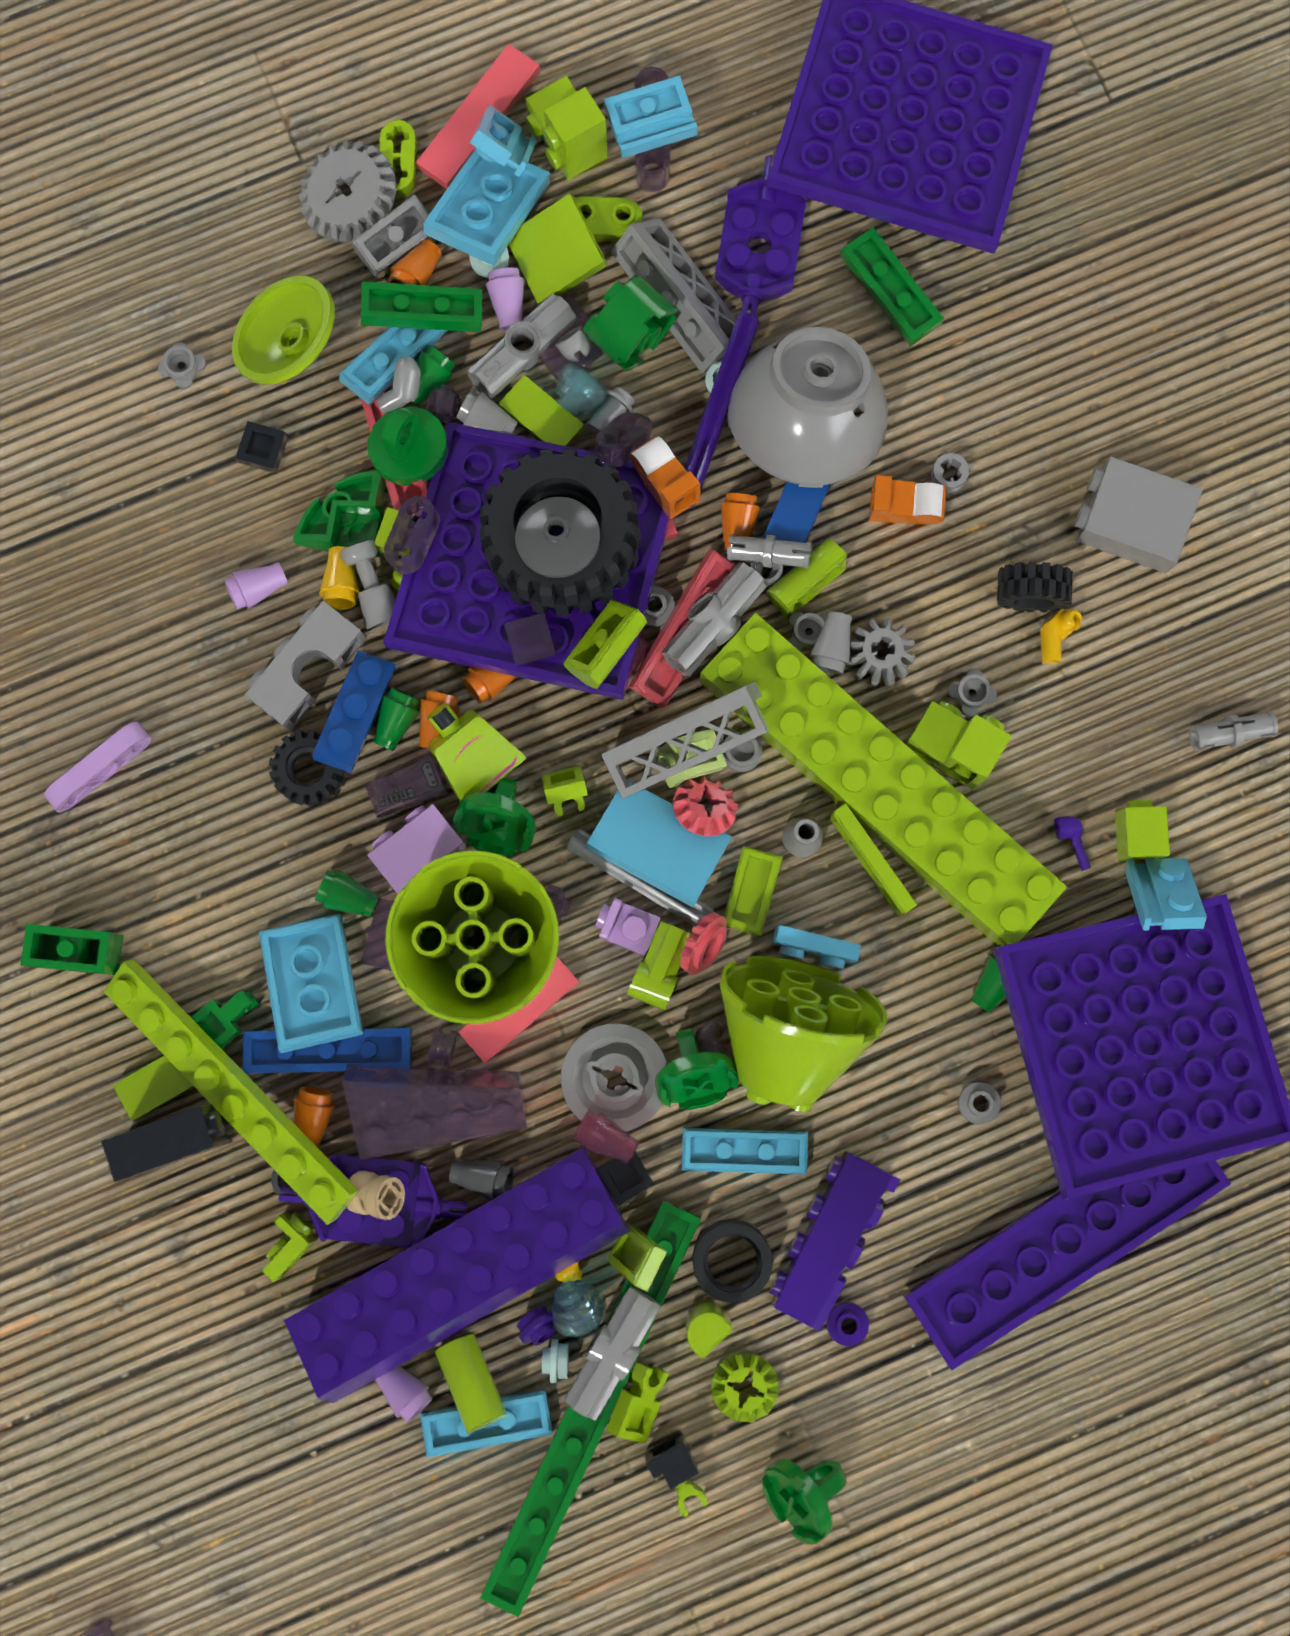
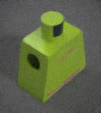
[427,703,527,801]

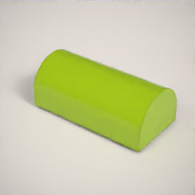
[767,538,847,619]
[563,599,647,689]
[686,1300,732,1359]
[435,1334,508,1434]

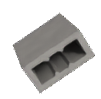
[1074,456,1203,573]

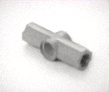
[467,293,576,400]
[661,563,767,676]
[564,1285,662,1421]

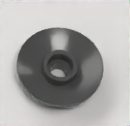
[515,497,600,578]

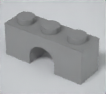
[245,601,367,732]

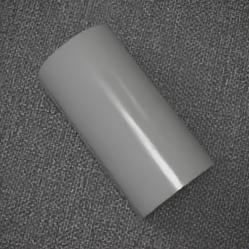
[352,195,429,276]

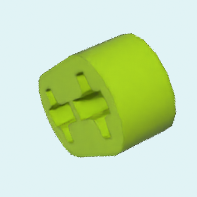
[379,120,418,199]

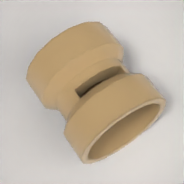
[347,1171,405,1220]

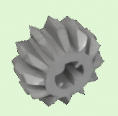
[848,618,916,687]

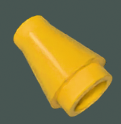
[319,546,360,610]

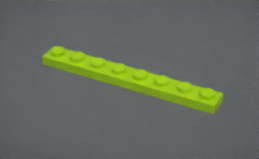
[103,959,359,1225]

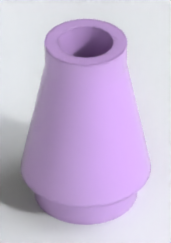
[485,268,524,331]
[224,562,288,610]
[375,1366,433,1423]

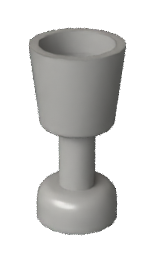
[340,540,396,629]

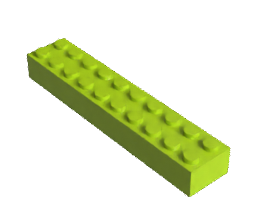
[699,613,1067,947]

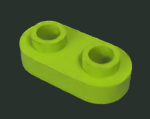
[575,196,643,242]

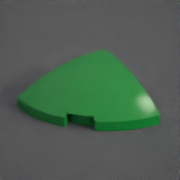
[293,470,385,557]

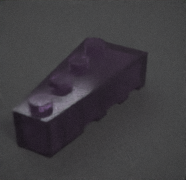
[342,1064,528,1160]

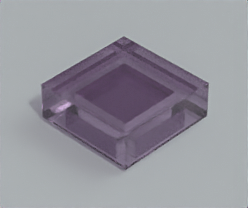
[504,612,556,666]

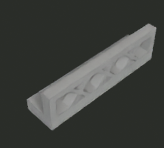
[610,218,736,374]
[601,681,770,799]

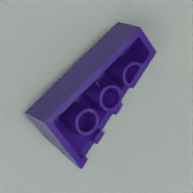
[769,1151,901,1331]

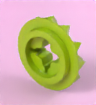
[711,1352,779,1423]

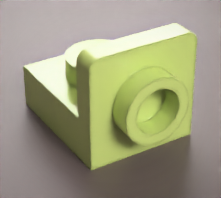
[657,729,727,788]

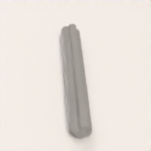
[567,829,714,926]

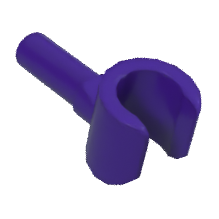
[1054,816,1091,871]

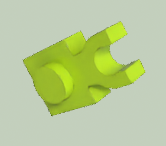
[606,1362,669,1443]

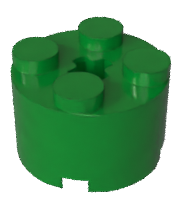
[583,275,678,372]

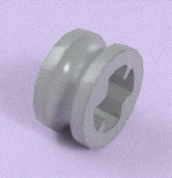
[930,453,969,494]

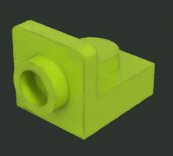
[262,1212,317,1283]

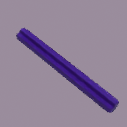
[677,312,759,507]

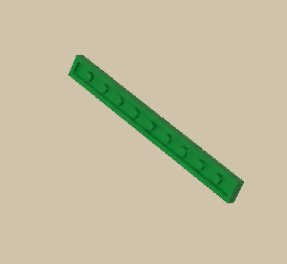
[480,1200,701,1618]

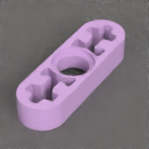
[44,722,151,813]

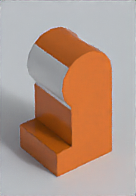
[629,436,701,520]
[869,475,947,525]

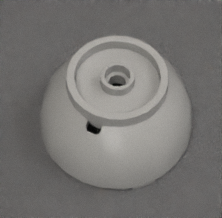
[728,327,888,488]

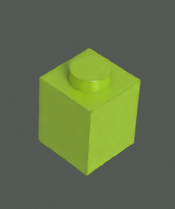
[1115,800,1170,861]

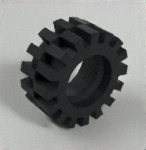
[997,562,1073,612]
[269,730,347,807]

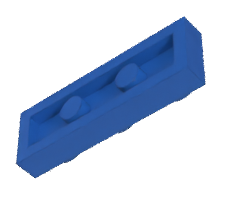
[313,650,396,774]

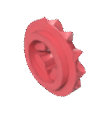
[673,775,738,837]
[680,912,727,975]

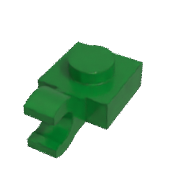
[191,990,260,1049]

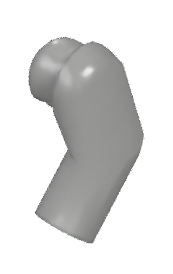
[376,357,421,414]

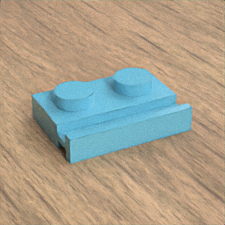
[604,75,698,159]
[470,104,537,177]
[1125,858,1207,930]
[771,925,861,969]

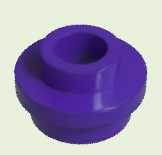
[826,1302,869,1346]
[517,1306,558,1346]

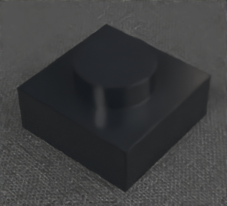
[235,421,288,474]
[597,1146,654,1205]

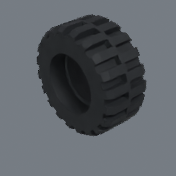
[479,448,640,616]

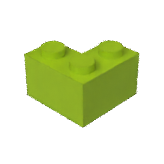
[524,75,608,181]
[906,701,1012,790]

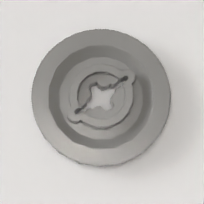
[298,140,396,242]
[561,1024,667,1133]

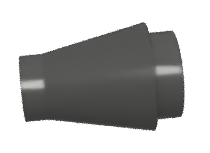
[449,1158,514,1200]

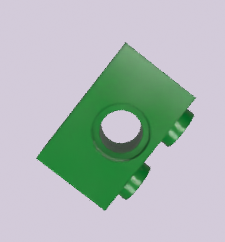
[20,924,124,975]

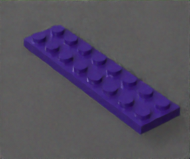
[903,1160,1231,1370]

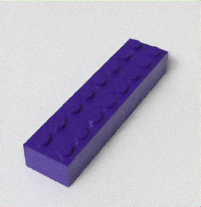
[284,1148,630,1403]

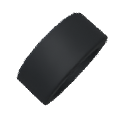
[692,1219,773,1304]

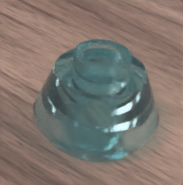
[555,363,607,416]
[551,1280,607,1337]

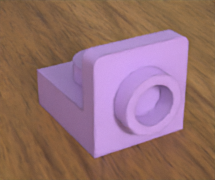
[595,898,661,957]

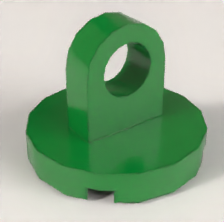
[368,406,449,486]
[453,777,536,857]
[655,1028,739,1110]
[762,1459,847,1544]

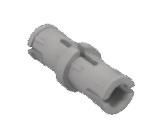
[727,534,812,569]
[1189,711,1278,751]

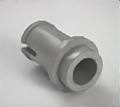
[586,386,635,440]

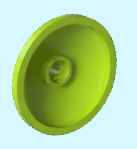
[232,276,335,385]

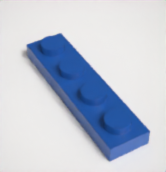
[243,1028,412,1073]

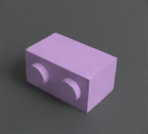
[368,804,467,894]

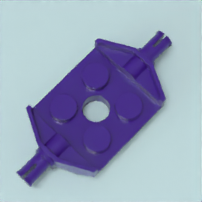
[715,155,807,316]
[279,1154,467,1248]

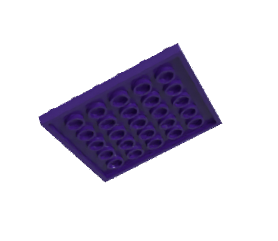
[766,0,1053,254]
[383,422,670,700]
[993,894,1290,1199]

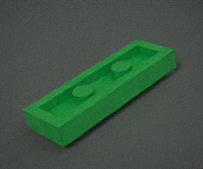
[840,227,944,347]
[361,281,482,332]

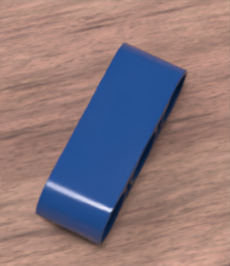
[763,482,831,543]

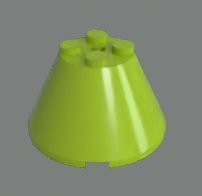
[386,851,559,1024]
[720,956,888,1112]

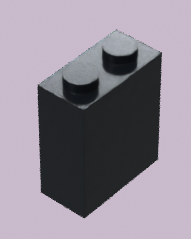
[101,1104,234,1182]

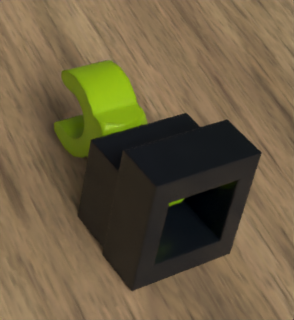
[645,1432,708,1517]

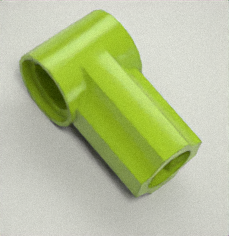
[627,921,690,1011]

